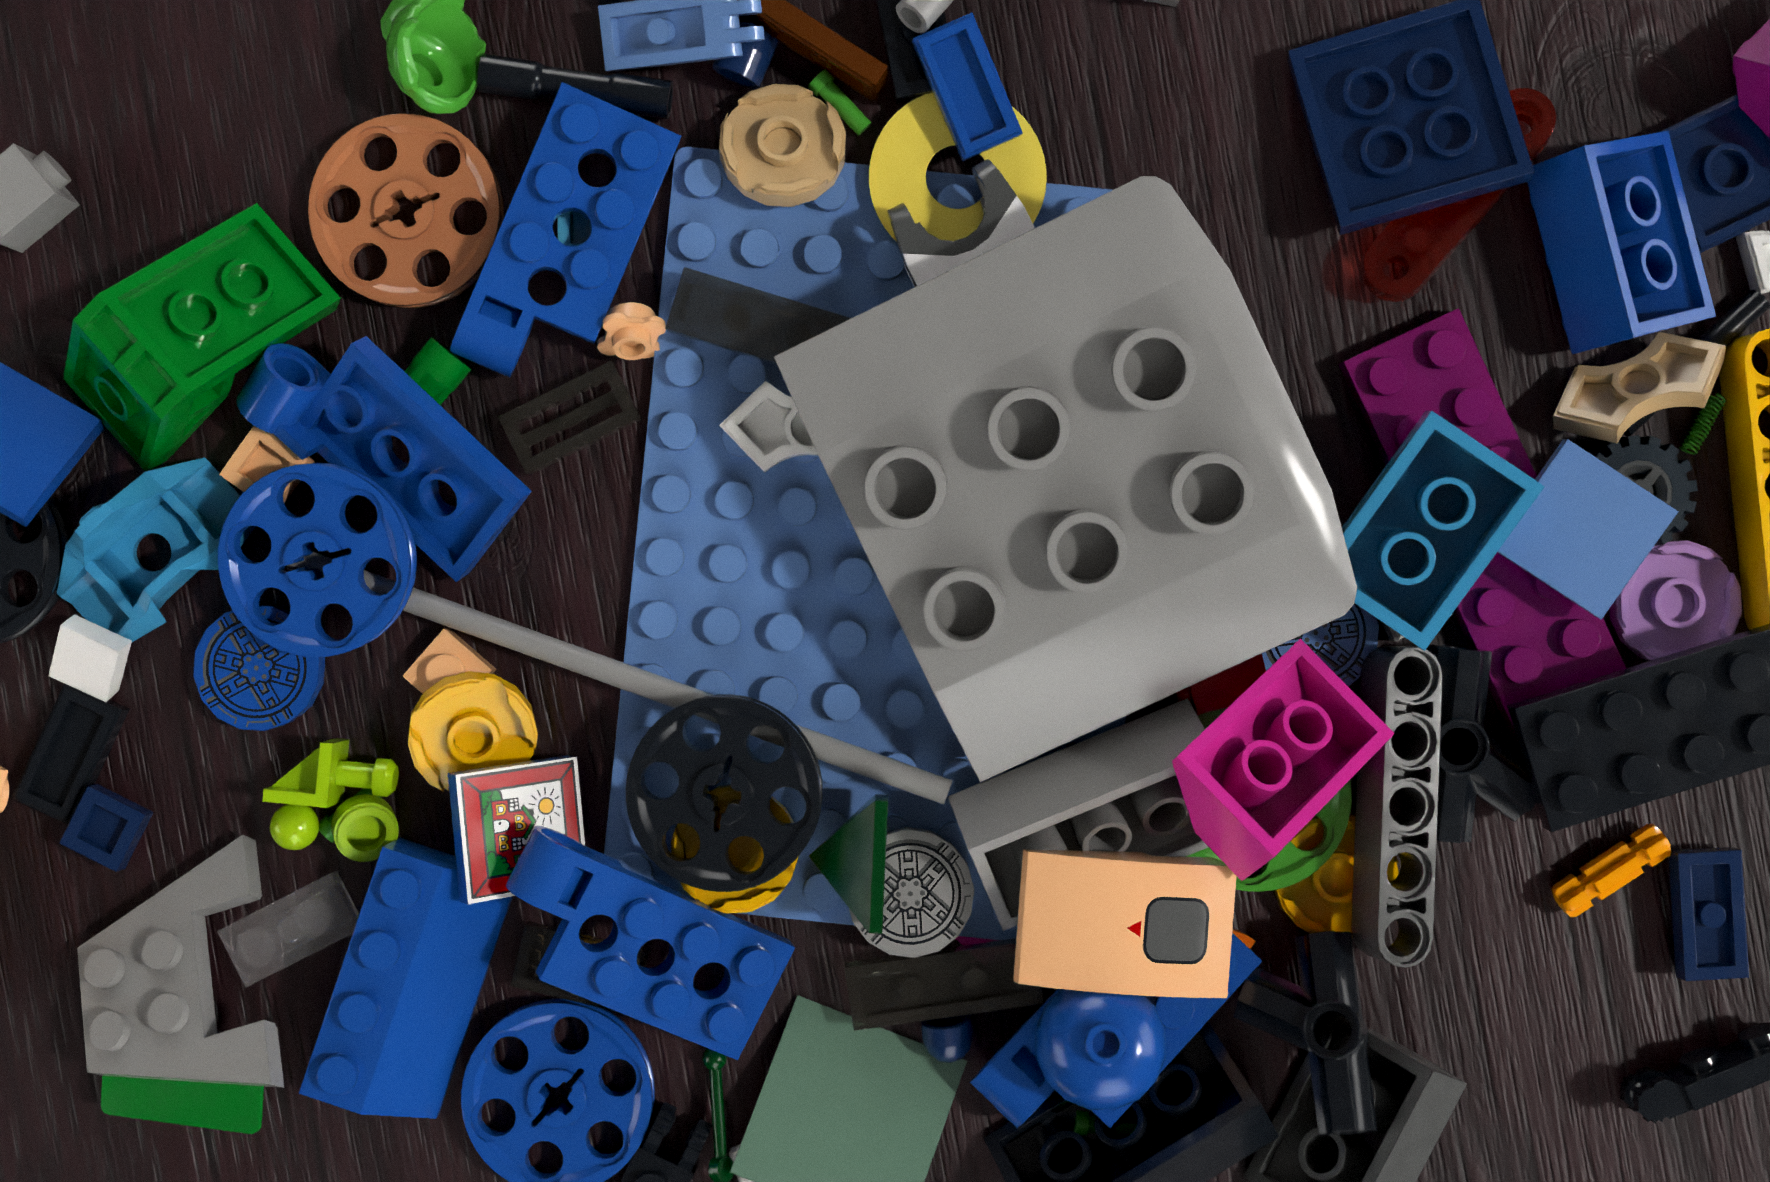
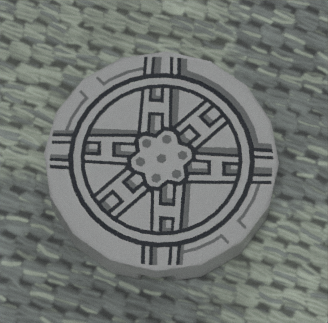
[849,827,975,958]

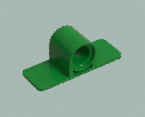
[101,1076,264,1134]

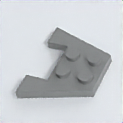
[77,835,284,1088]

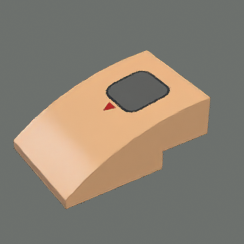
[1013,849,1237,998]

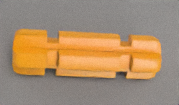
[1551,824,1672,917]

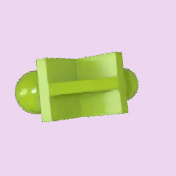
[262,738,399,850]

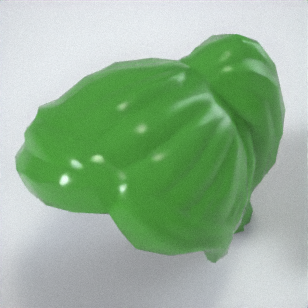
[380,0,486,114]

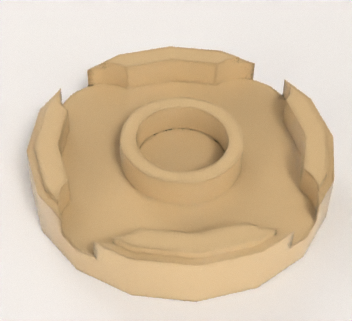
[719,84,846,207]

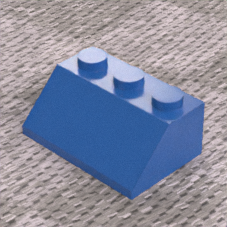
[1527,131,1716,355]

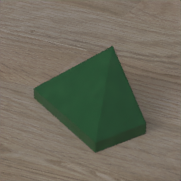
[809,794,888,934]

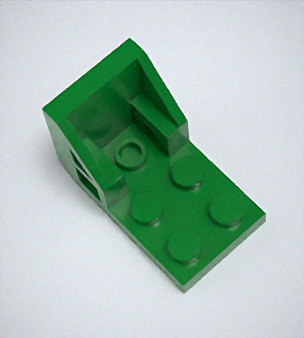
[63,203,341,471]

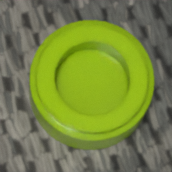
[331,794,399,862]

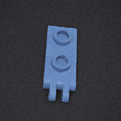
[598,0,765,72]

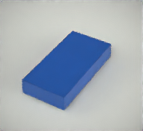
[912,13,1023,162]

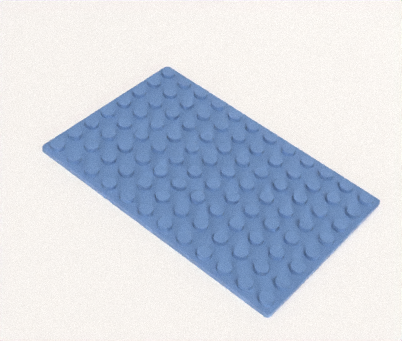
[604,147,1126,942]

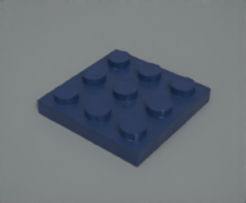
[1287,0,1534,235]

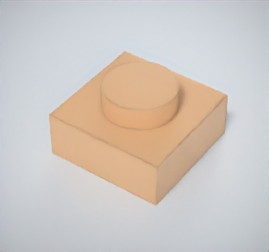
[219,426,315,504]
[403,628,496,694]

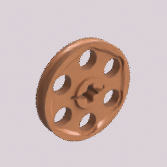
[308,114,504,308]

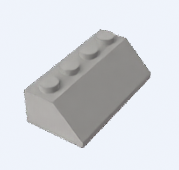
[947,698,1208,931]

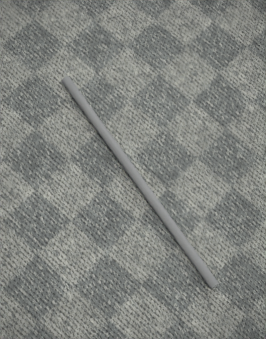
[287,552,953,805]

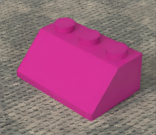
[1172,638,1395,881]

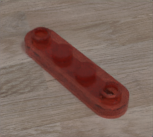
[1362,88,1556,302]

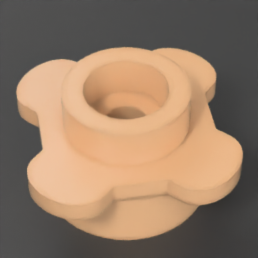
[597,302,666,360]

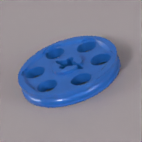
[218,463,417,657]
[461,998,655,1182]

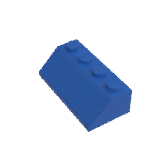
[299,837,513,1119]

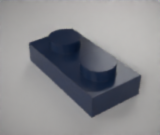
[1669,847,1749,981]

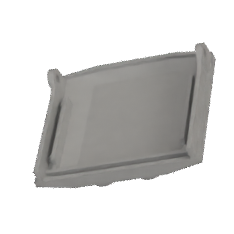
[774,176,1357,782]

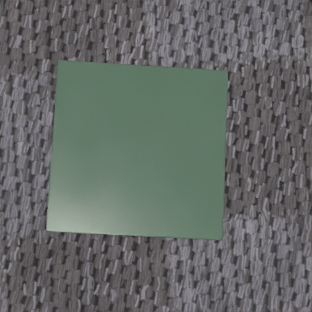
[730,995,967,1182]

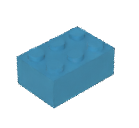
[1342,411,1545,651]

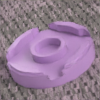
[1609,540,1742,661]

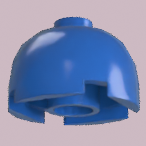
[1035,989,1166,1110]

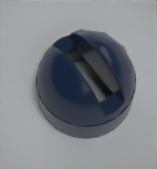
[921,1009,973,1063]

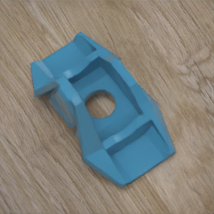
[57,457,256,642]

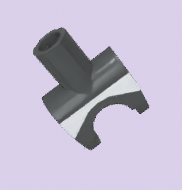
[887,159,1035,287]

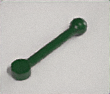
[702,1048,734,1182]

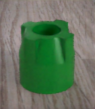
[404,337,472,406]

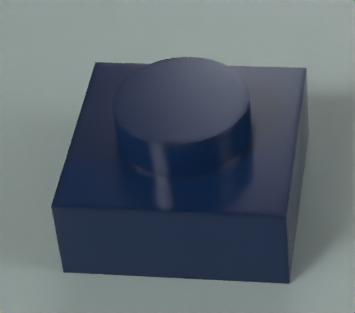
[59,784,154,872]

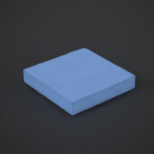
[1497,439,1679,619]

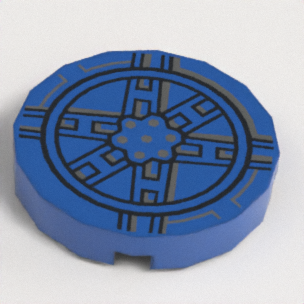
[193,605,325,731]

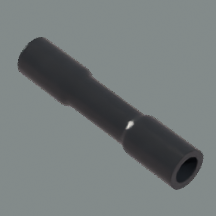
[477,54,673,119]

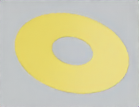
[869,93,1047,242]

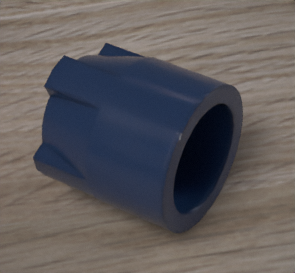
[712,22,779,89]

